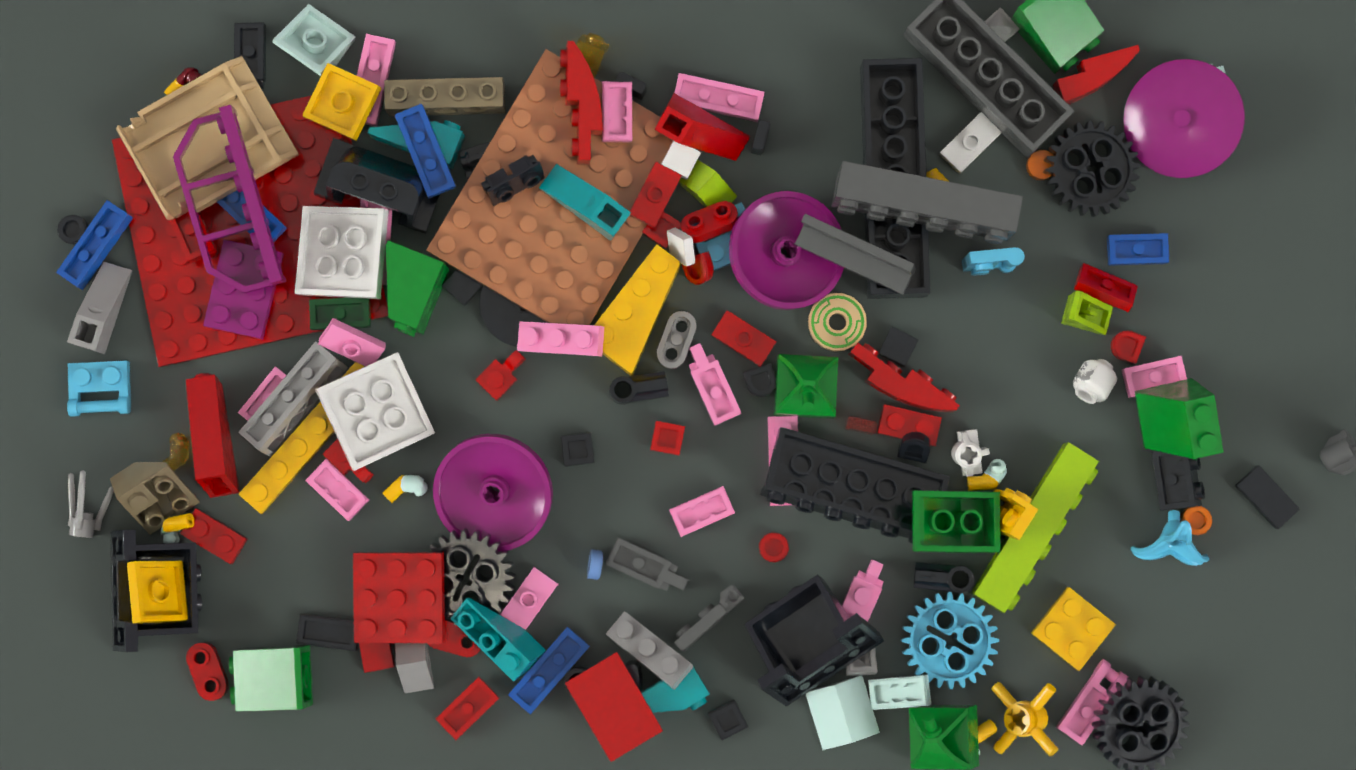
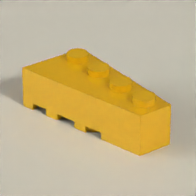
[594,244,680,376]

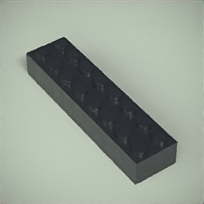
[860,58,930,299]

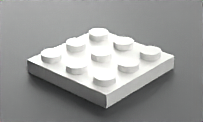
[295,206,389,299]
[315,352,435,471]

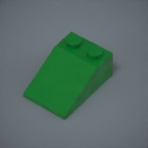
[912,490,1000,553]

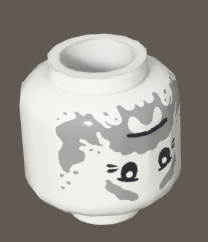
[1073,359,1117,404]

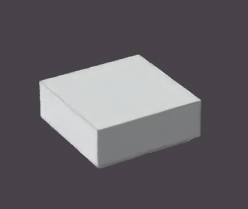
[661,140,701,179]
[667,227,695,267]

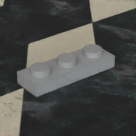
[606,611,693,690]

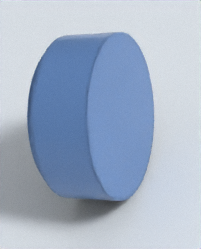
[587,549,603,580]

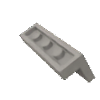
[238,341,348,457]

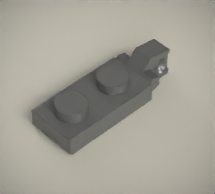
[605,537,689,591]
[674,585,744,652]

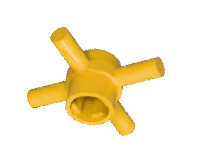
[991,682,1058,757]

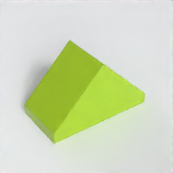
[678,159,737,207]
[1061,290,1113,335]

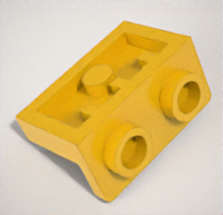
[993,488,1039,540]

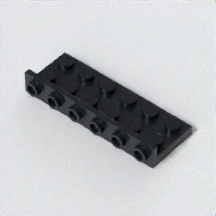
[760,427,950,544]

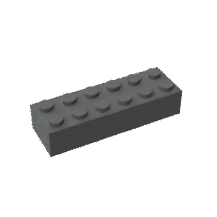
[903,0,1074,159]
[831,161,1023,244]

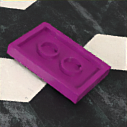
[203,240,283,340]

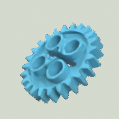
[901,592,999,689]

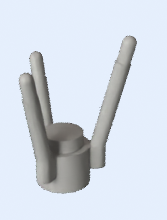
[68,470,114,538]

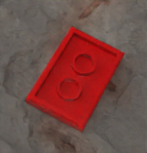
[565,652,663,762]

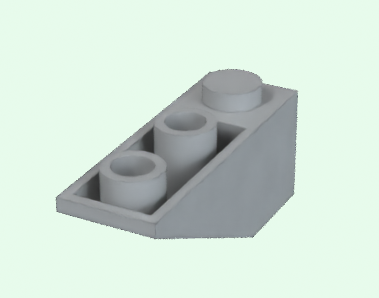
[67,262,132,354]

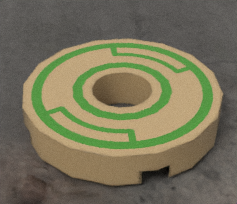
[808,293,867,352]

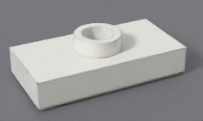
[939,112,1002,175]

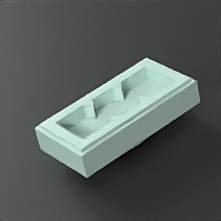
[868,675,932,710]

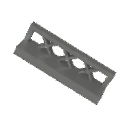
[795,214,916,295]

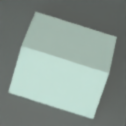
[273,4,356,76]
[806,675,880,750]

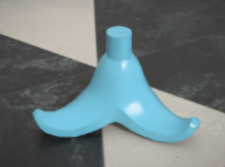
[1131,510,1210,566]

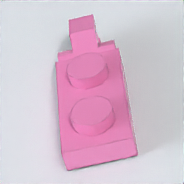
[688,343,742,426]
[841,560,884,622]

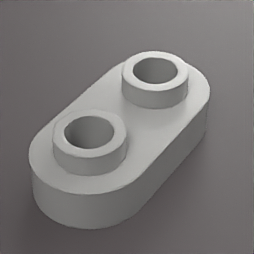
[657,311,696,369]

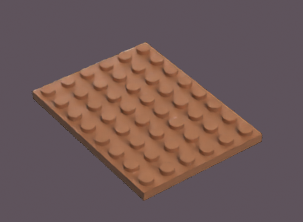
[426,49,673,325]

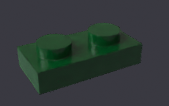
[309,298,371,330]

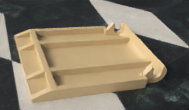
[116,56,299,220]

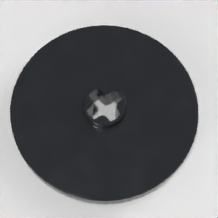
[480,285,547,347]

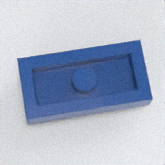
[1107,233,1169,266]

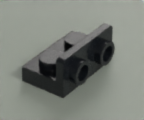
[1152,451,1205,511]

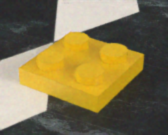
[302,63,382,141]
[127,561,188,623]
[1031,587,1116,671]

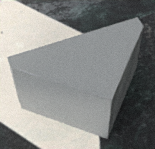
[395,643,435,693]

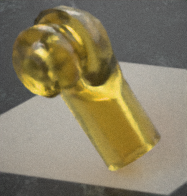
[162,432,190,471]

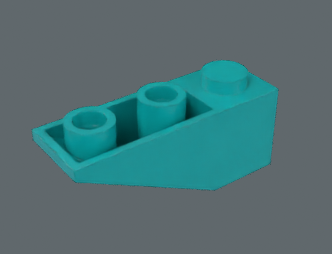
[539,164,631,241]
[450,597,546,682]

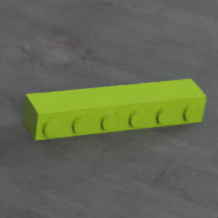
[970,442,1099,613]

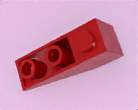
[654,93,750,161]

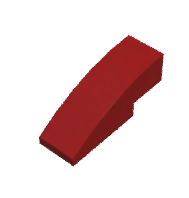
[1052,45,1140,104]

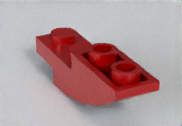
[560,41,603,165]
[848,343,960,412]

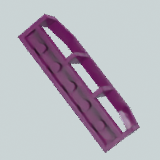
[173,105,286,293]

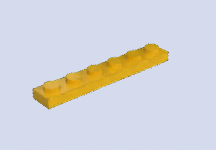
[238,362,364,514]

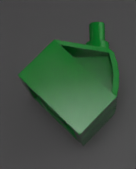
[774,354,838,419]
[909,705,979,770]

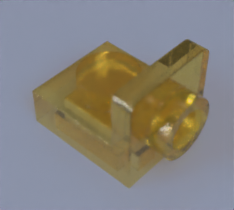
[576,33,609,78]

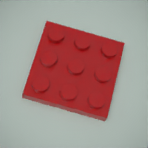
[353,552,445,644]

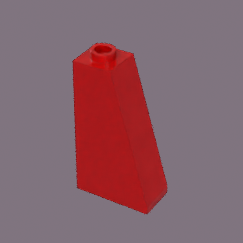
[185,373,240,498]

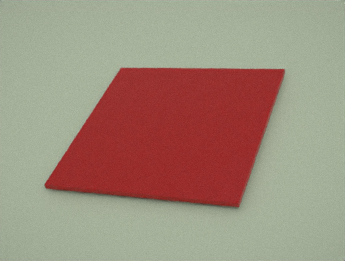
[112,95,388,367]

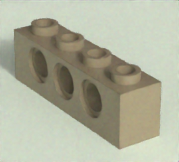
[384,77,506,117]

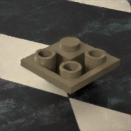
[110,462,200,535]

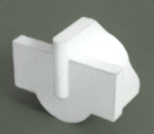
[951,429,990,477]

